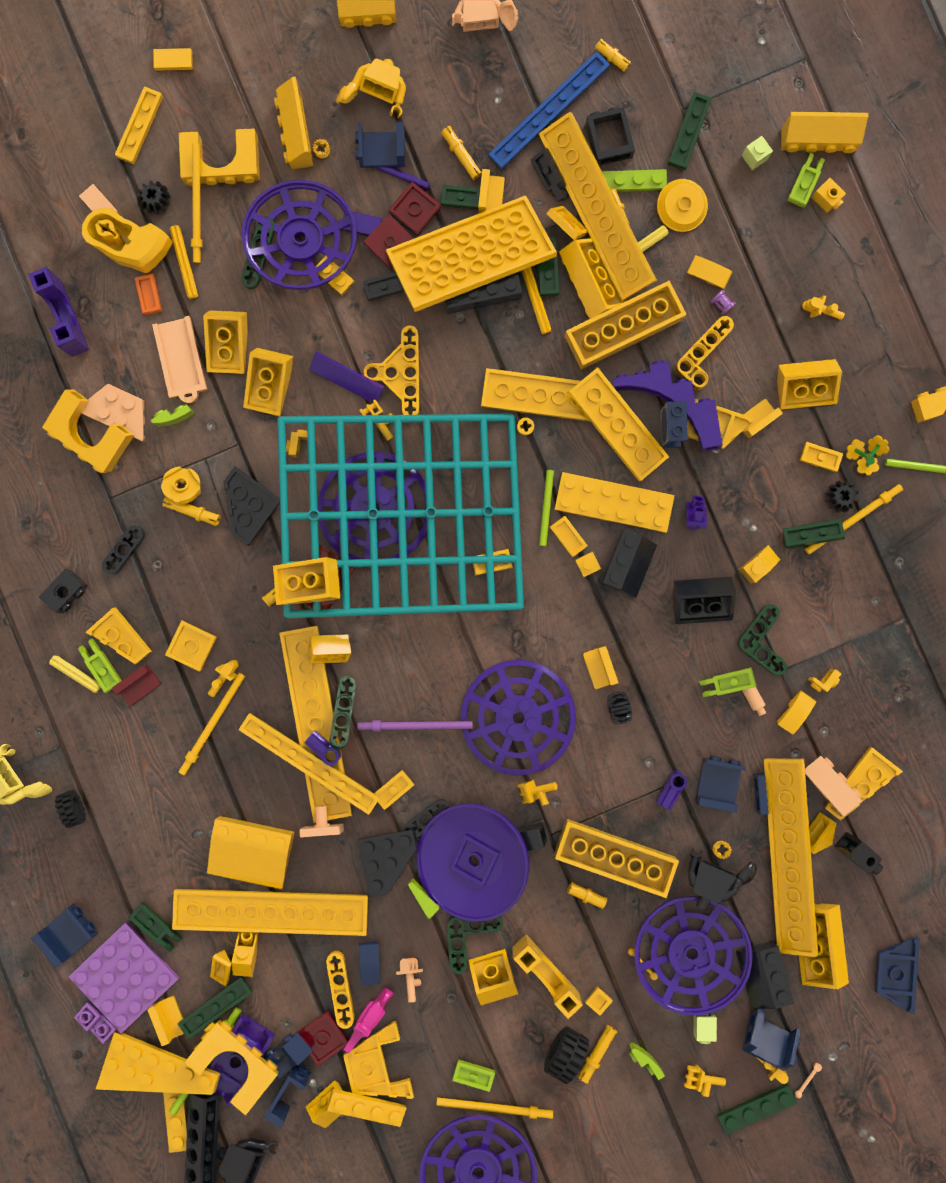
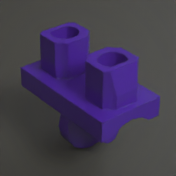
[685,496,707,530]

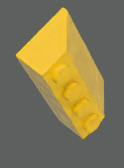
[274,76,314,170]
[781,112,868,153]
[559,238,626,319]
[799,903,849,990]

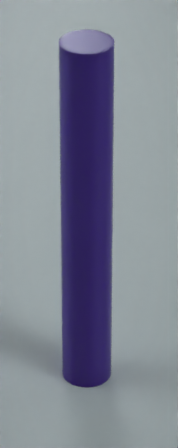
[375,167,430,190]

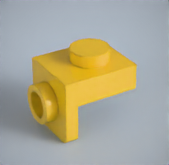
[286,430,307,458]
[807,669,841,692]

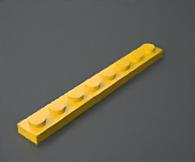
[239,713,380,815]

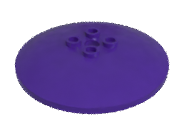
[417,803,529,921]

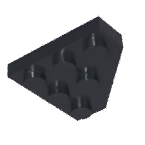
[223,466,280,546]
[358,828,418,897]

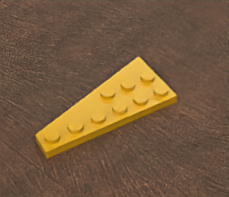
[96,1031,221,1095]

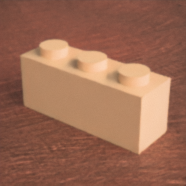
[805,756,862,817]

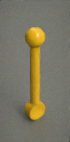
[628,948,658,980]

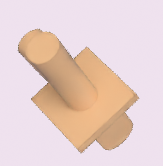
[396,958,423,1002]

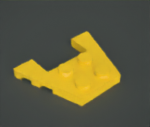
[343,1021,414,1099]

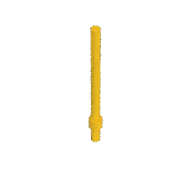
[191,143,203,263]
[804,484,903,555]
[178,673,246,776]
[436,1097,553,1119]

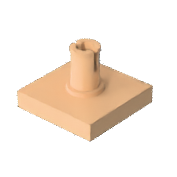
[300,806,344,837]

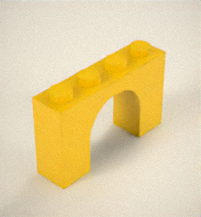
[179,129,260,186]
[42,389,134,473]
[512,934,583,1019]
[184,1021,279,1115]

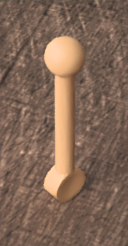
[794,1063,822,1099]

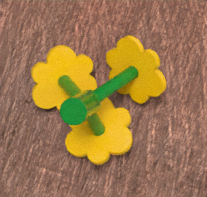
[846,435,890,476]

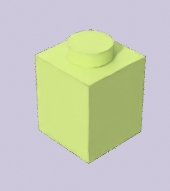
[741,136,773,171]
[693,1013,717,1044]

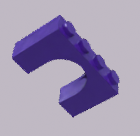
[28,267,90,357]

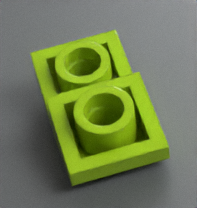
[151,404,195,427]
[629,1042,665,1080]

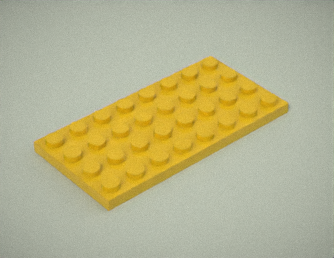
[386,195,557,312]

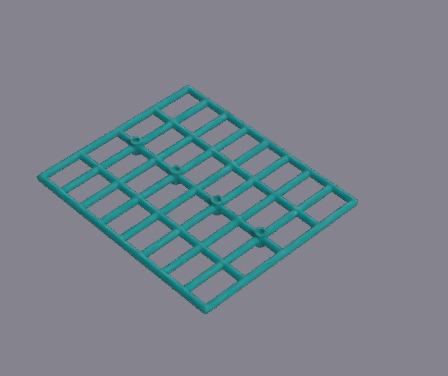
[277,414,524,618]

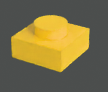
[575,552,601,578]
[585,986,613,1016]

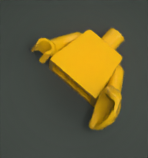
[336,59,406,119]

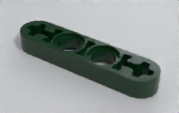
[241,216,275,289]
[329,676,356,750]

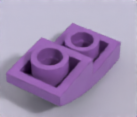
[74,1002,117,1044]

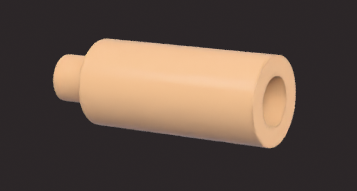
[742,687,766,716]

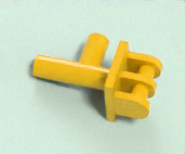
[802,295,844,320]
[359,399,393,441]
[208,660,239,697]
[517,780,558,806]
[756,1057,788,1084]
[684,1065,726,1097]

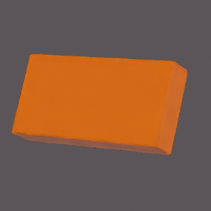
[134,273,163,316]

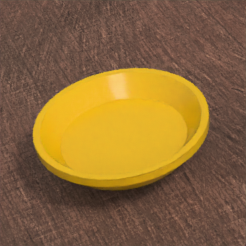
[657,179,708,232]

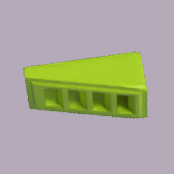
[408,878,439,919]

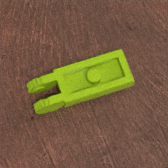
[787,153,825,208]
[78,639,122,693]
[699,667,756,697]

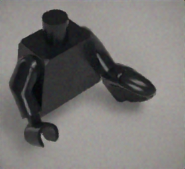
[687,848,757,910]
[216,1138,278,1183]

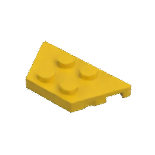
[687,399,754,449]

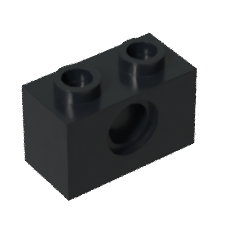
[39,569,88,613]

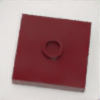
[388,182,441,236]
[363,214,414,270]
[296,1010,349,1067]

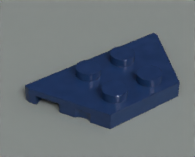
[874,937,920,1015]

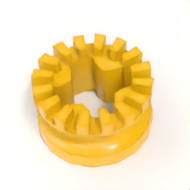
[312,139,330,159]
[517,418,534,435]
[712,841,732,859]

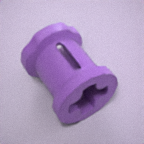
[710,290,736,315]

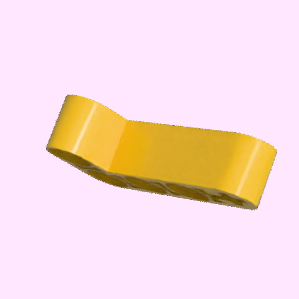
[674,316,734,391]

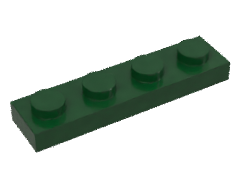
[668,92,712,170]
[177,976,253,1040]
[717,1083,797,1135]

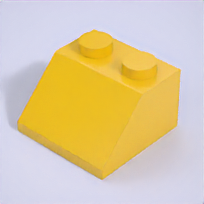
[468,949,518,1005]

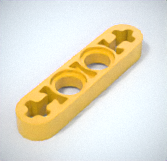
[326,951,355,1029]

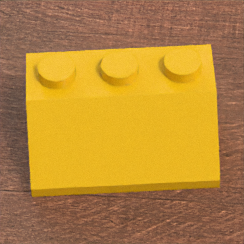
[337,0,397,28]
[777,359,842,410]

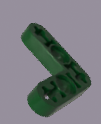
[737,604,787,675]
[447,915,503,974]

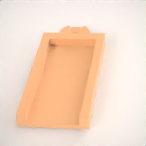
[152,316,208,404]

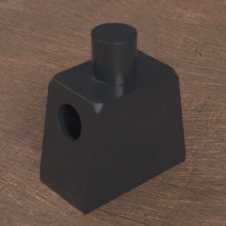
[517,822,548,851]
[834,832,883,875]

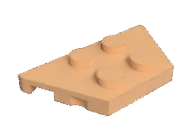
[82,384,145,442]

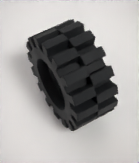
[55,790,86,828]

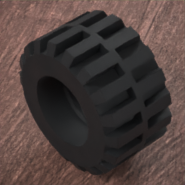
[544,1026,589,1084]

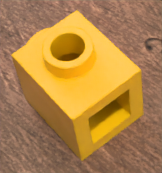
[811,178,846,213]

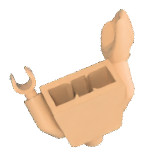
[452,0,518,32]

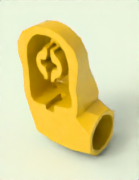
[82,207,173,273]

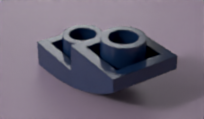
[359,941,380,985]

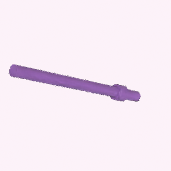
[357,720,473,732]

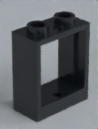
[586,107,635,166]

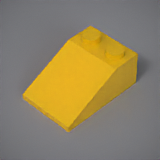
[203,311,248,374]
[243,348,294,416]
[273,557,340,605]

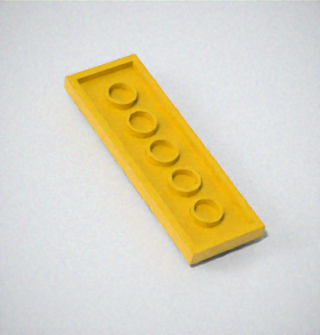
[567,367,669,482]
[481,368,591,422]
[554,472,675,533]

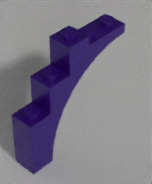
[612,360,723,452]

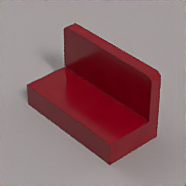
[112,665,161,706]

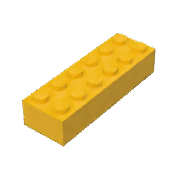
[564,281,687,370]
[554,818,679,898]

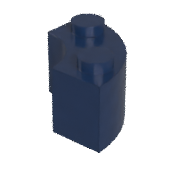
[263,1032,312,1079]

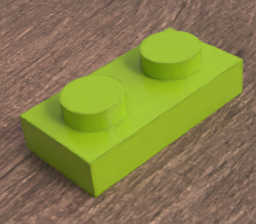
[452,1059,495,1092]

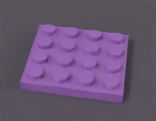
[69,921,180,1033]

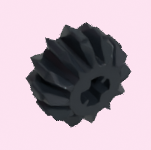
[137,180,171,214]
[825,480,859,513]
[607,692,633,724]

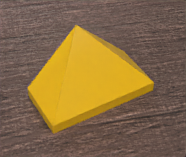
[809,812,836,855]
[210,950,231,986]

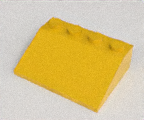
[207,816,295,889]

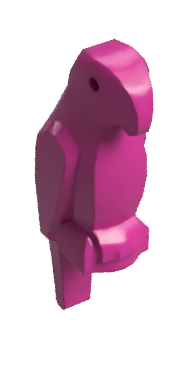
[343,988,393,1054]

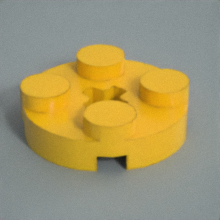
[161,467,201,506]

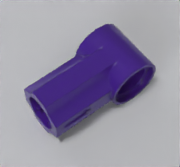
[304,730,341,766]
[656,770,688,810]

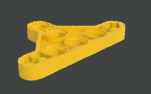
[364,325,419,415]

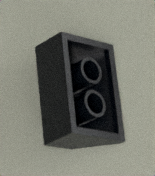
[601,529,657,598]
[673,577,736,624]
[736,941,794,1009]

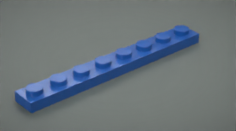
[488,51,610,170]

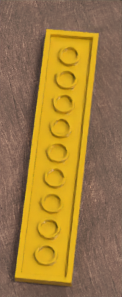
[539,112,657,301]
[279,626,353,823]
[764,758,818,957]
[172,889,368,936]

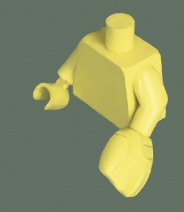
[0,744,52,805]

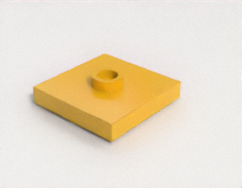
[546,206,588,240]
[165,620,217,672]

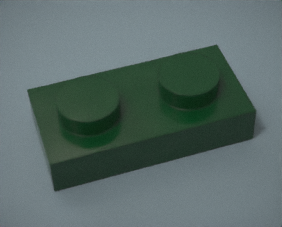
[441,185,480,210]

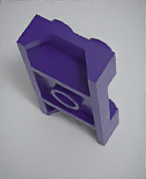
[209,1014,275,1107]

